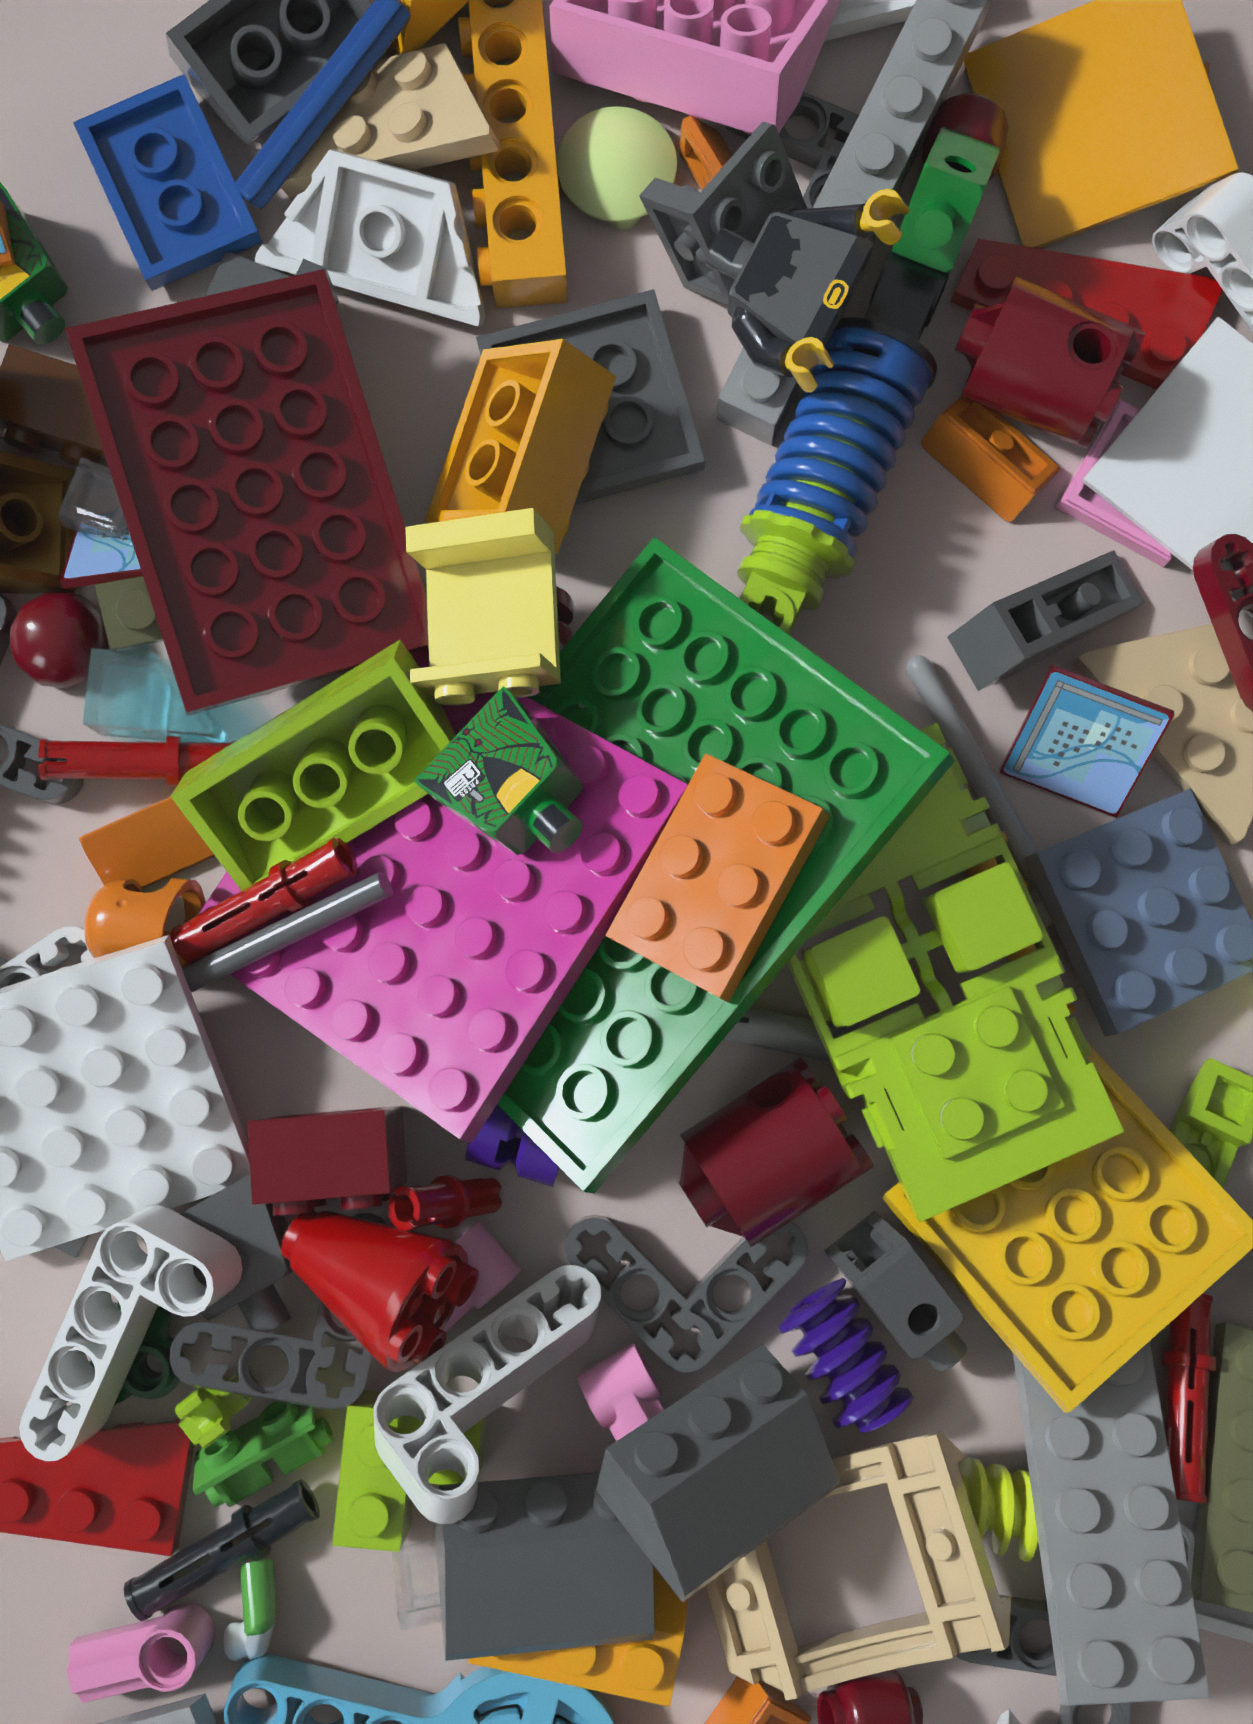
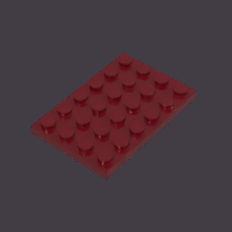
[65,269,429,716]

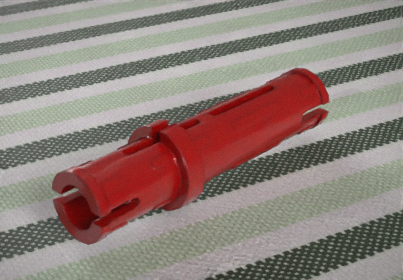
[38,736,236,786]
[171,837,358,964]
[1161,1293,1217,1504]

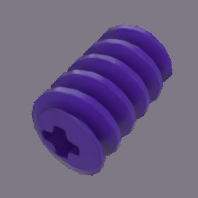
[778,1278,914,1433]

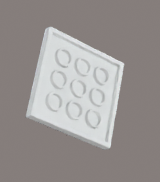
[0,935,250,1262]

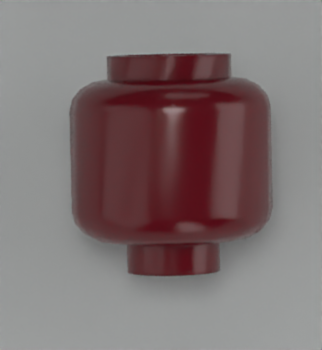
[922,93,1009,182]
[817,1669,923,1724]

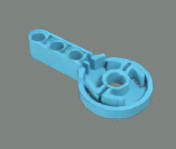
[224,1654,616,1724]

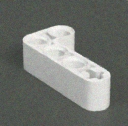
[1152,172,1253,333]
[19,1205,243,1461]
[374,1265,601,1524]

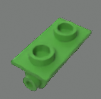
[193,1401,334,1508]

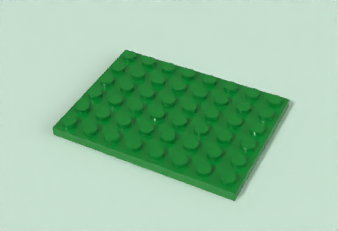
[497,537,955,1194]

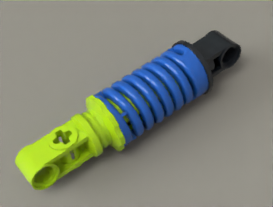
[737,250,950,636]

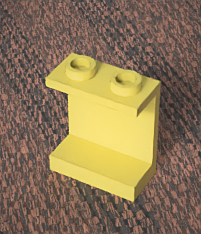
[406,508,561,705]

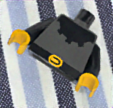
[706,189,910,393]

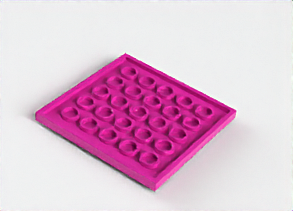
[197,648,688,1144]

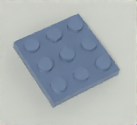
[1025,788,1253,1037]

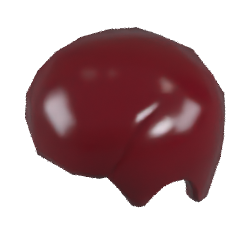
[10,592,110,688]

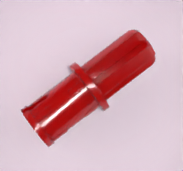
[388,1175,503,1231]

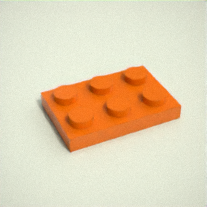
[605,753,830,1003]

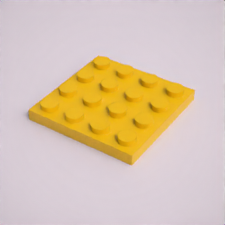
[882,1041,1253,1413]

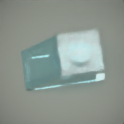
[82,645,227,742]

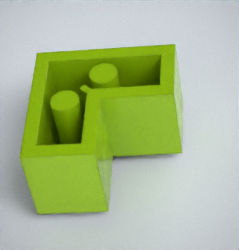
[332,1390,487,1552]

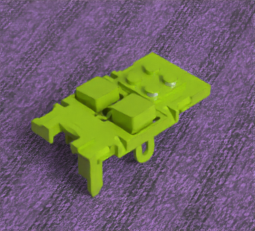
[787,723,1124,1222]

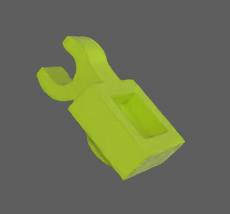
[175,1371,258,1448]

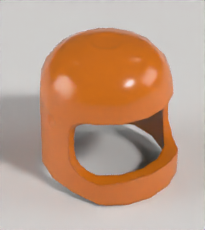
[84,878,205,968]

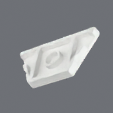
[255,150,486,326]

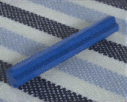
[235,0,411,209]

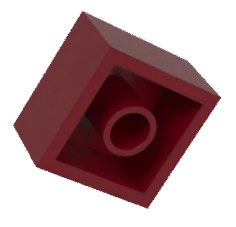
[247,1106,407,1215]

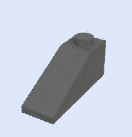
[947,550,1145,691]

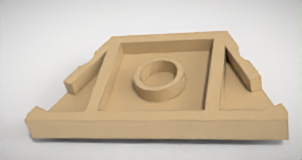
[281,43,500,198]
[1072,624,1253,845]

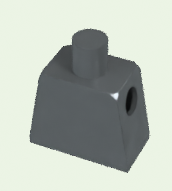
[143,1174,293,1333]
[824,1211,967,1371]

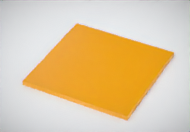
[963,0,1239,249]

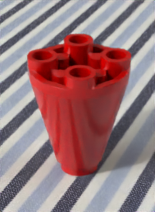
[281,1211,479,1373]

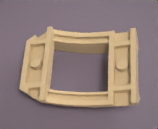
[706,1432,1011,1700]

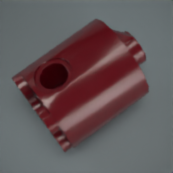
[954,276,1146,449]
[678,1057,874,1247]

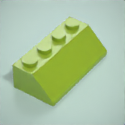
[170,639,456,891]

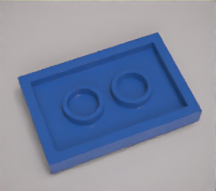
[73,74,263,291]

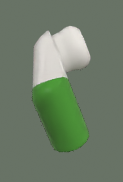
[223,1559,277,1661]

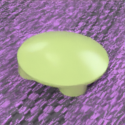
[557,106,677,229]

